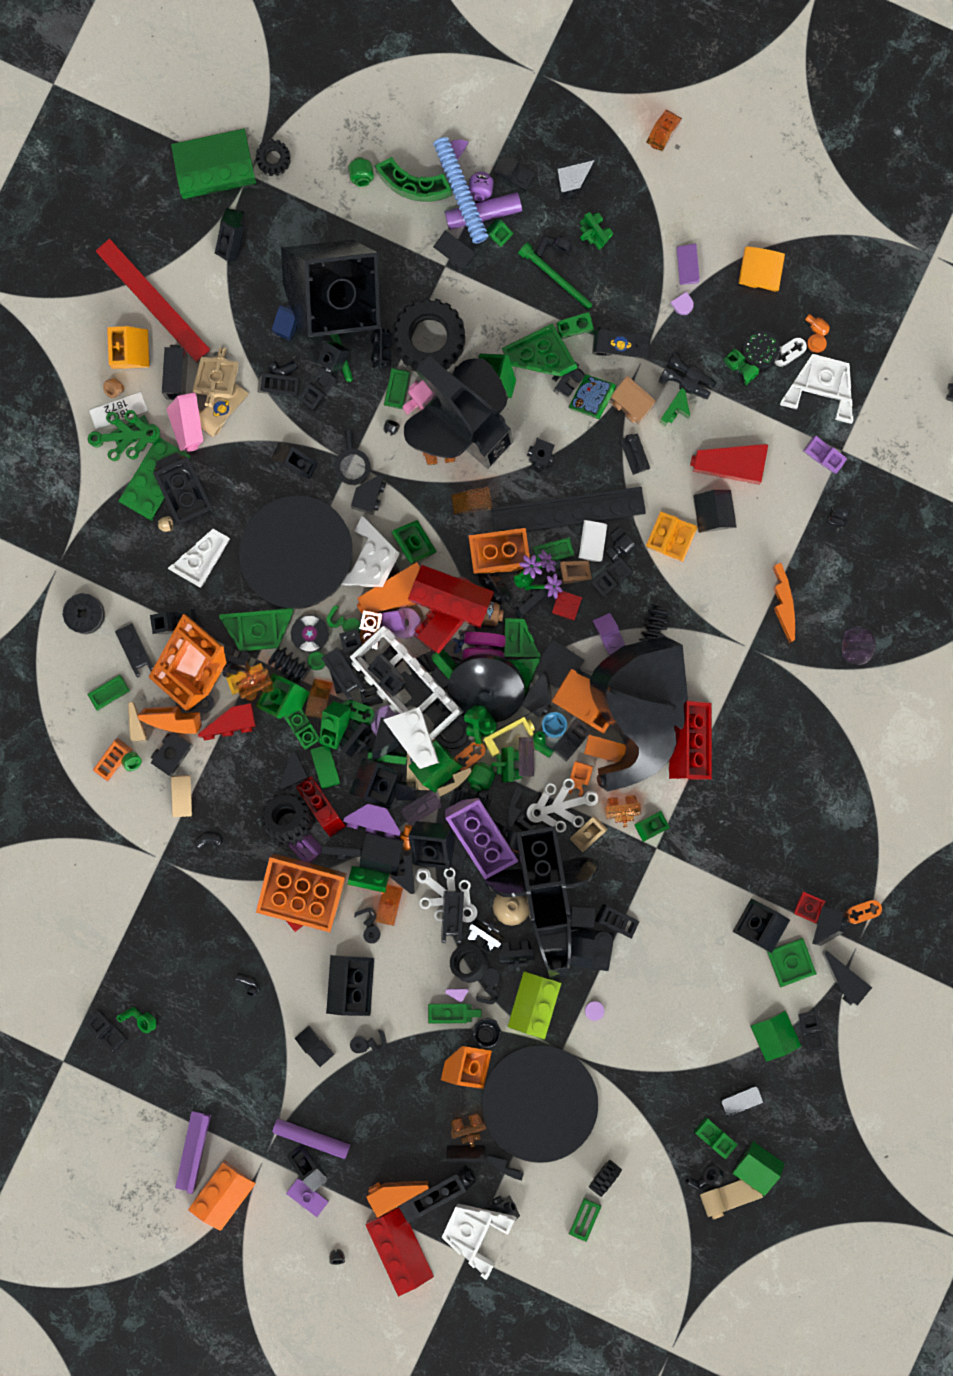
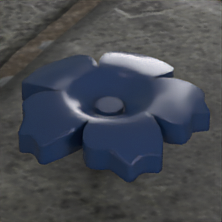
[453,633,464,653]

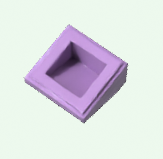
[445,988,469,1002]

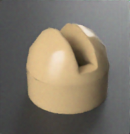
[158,516,173,532]

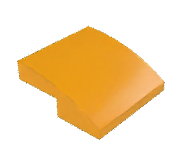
[738,246,785,292]
[646,511,698,562]

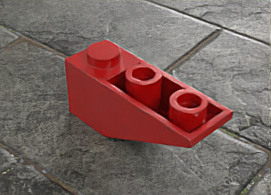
[198,703,256,741]
[296,776,346,837]

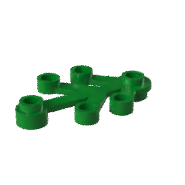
[88,410,160,462]

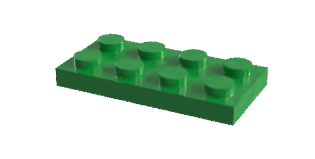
[119,437,191,521]

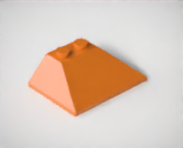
[148,614,226,710]

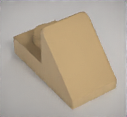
[570,816,608,853]

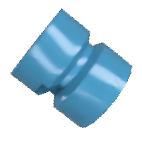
[542,712,567,738]

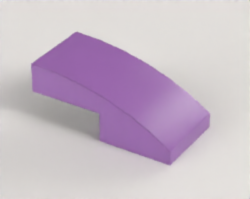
[803,436,847,474]

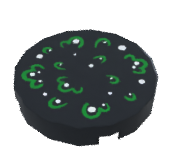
[743,330,781,369]

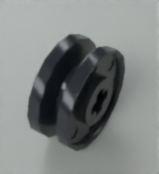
[62,593,105,635]

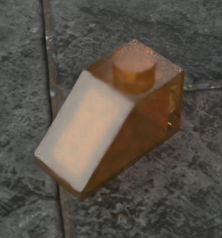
[646,110,682,152]
[451,487,492,514]
[305,679,333,719]
[375,884,403,926]

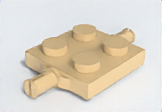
[193,347,239,407]

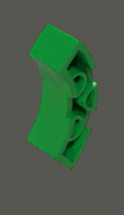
[375,157,452,202]

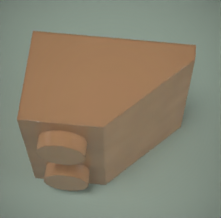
[610,376,656,425]

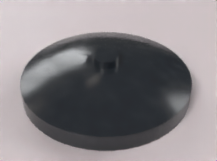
[448,654,525,722]

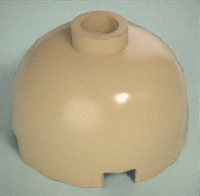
[493,894,529,926]

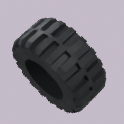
[393,298,465,372]

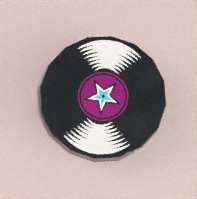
[291,615,329,653]

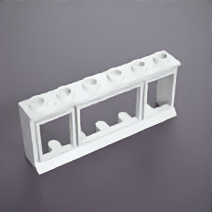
[350,626,463,740]

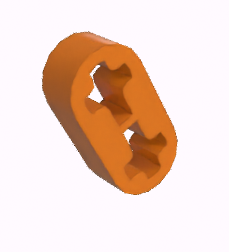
[455,742,485,771]
[846,900,882,924]

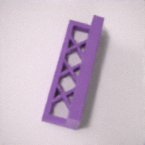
[175,1111,211,1194]

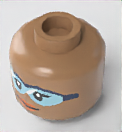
[481,602,504,627]

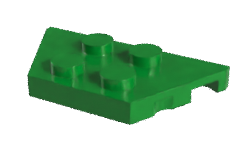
[219,609,293,651]

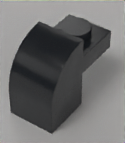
[150,609,197,634]
[424,668,450,712]

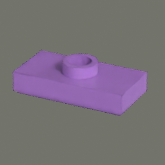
[286,1178,329,1217]

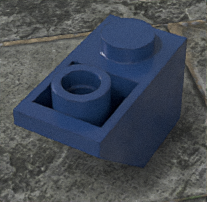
[272,305,298,341]

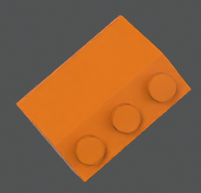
[188,1160,256,1231]

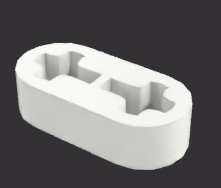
[774,338,807,367]

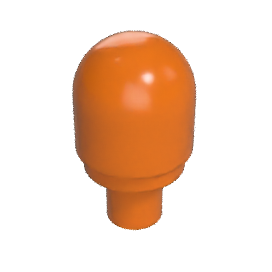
[805,314,830,336]
[399,825,412,851]

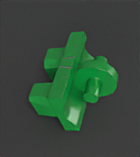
[579,212,613,250]
[464,706,497,745]
[491,747,522,782]

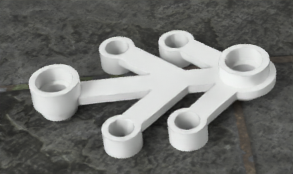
[527,779,598,833]
[415,868,477,922]

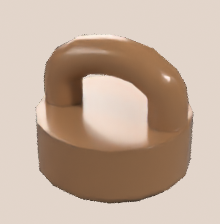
[103,378,124,398]

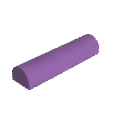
[444,192,522,230]
[272,1118,351,1159]

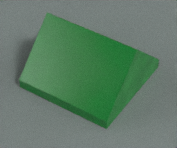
[391,520,437,565]
[408,739,463,793]
[750,1010,801,1062]
[732,1141,785,1196]

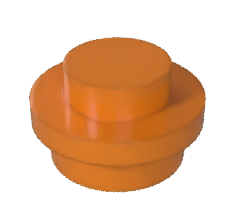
[807,334,827,353]

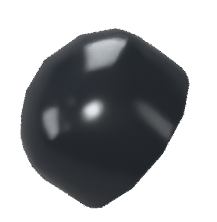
[472,1018,501,1048]

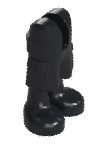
[658,351,717,400]

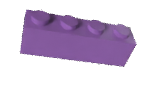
[445,798,519,880]

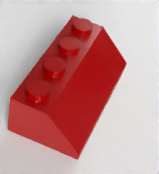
[408,565,494,628]
[413,576,473,654]
[669,701,712,780]
[365,1207,434,1297]

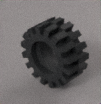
[256,139,291,176]
[588,1160,622,1197]

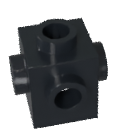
[527,438,555,470]
[486,1195,520,1222]

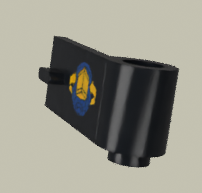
[592,327,651,359]

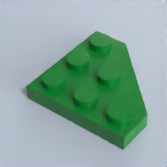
[502,323,577,377]

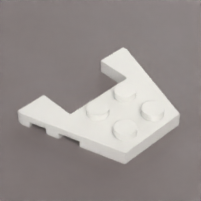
[780,354,853,424]
[341,517,400,587]
[442,1204,516,1280]

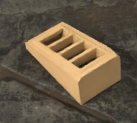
[128,702,148,742]

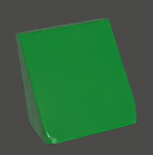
[485,219,514,247]

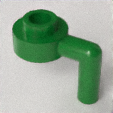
[117,1007,156,1033]

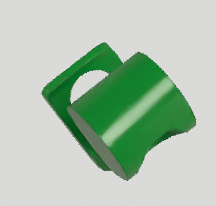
[723,348,759,386]
[326,606,361,633]

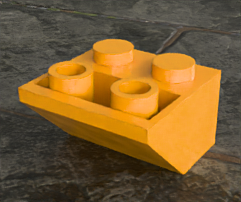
[107,326,150,369]

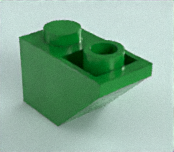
[319,701,351,750]

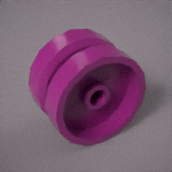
[462,632,506,660]

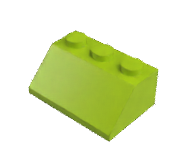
[507,971,561,1039]

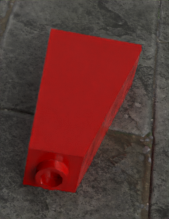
[690,444,768,485]

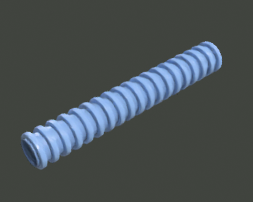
[433,137,488,243]

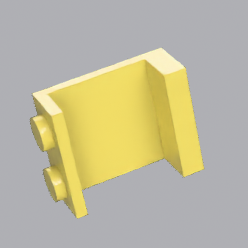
[483,717,535,758]

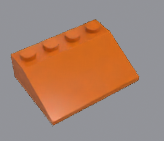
[256,853,347,932]

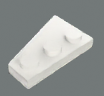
[168,529,230,588]
[384,707,439,769]

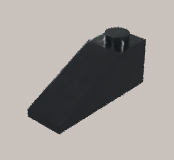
[822,950,872,1006]

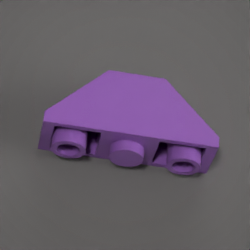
[343,804,401,838]

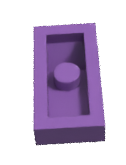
[593,613,625,655]

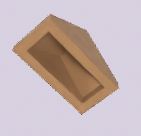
[559,561,592,584]

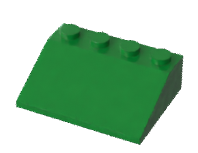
[171,128,257,199]

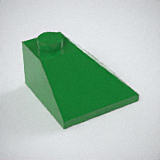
[478,353,516,398]
[255,673,310,719]

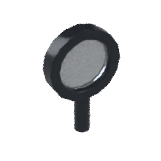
[335,430,371,486]

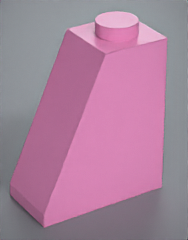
[166,392,203,452]

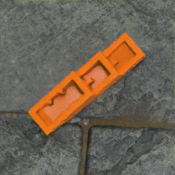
[772,563,795,643]

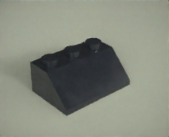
[326,955,374,1016]

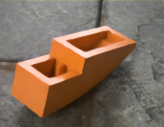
[138,706,202,734]
[584,735,626,763]

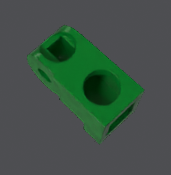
[556,312,594,339]

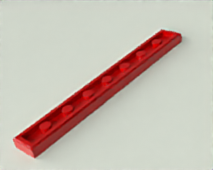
[96,239,211,363]

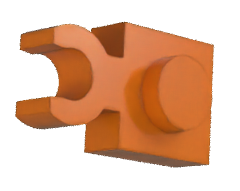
[569,761,593,797]

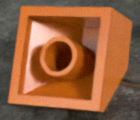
[441,1046,492,1089]

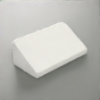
[579,520,607,562]

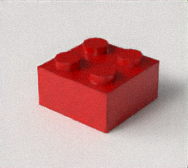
[552,591,582,621]
[793,892,826,924]

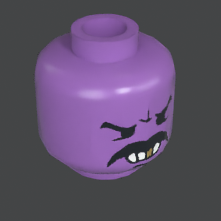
[468,171,494,202]

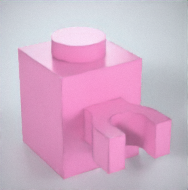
[402,380,433,415]

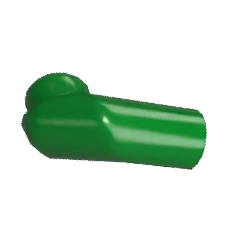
[533,731,554,758]

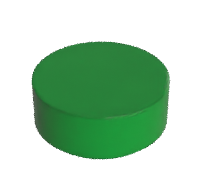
[307,651,326,671]
[121,752,142,772]

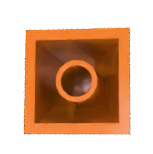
[356,562,420,614]

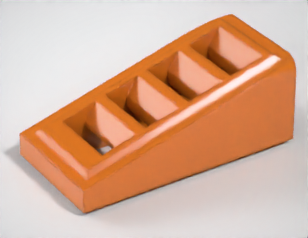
[93,738,133,782]

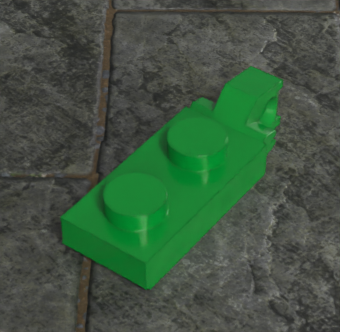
[428,1003,482,1024]

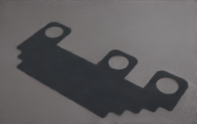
[395,670,471,757]

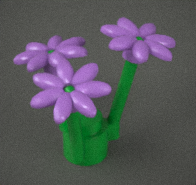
[514,550,562,599]

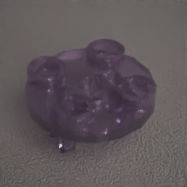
[842,627,876,665]

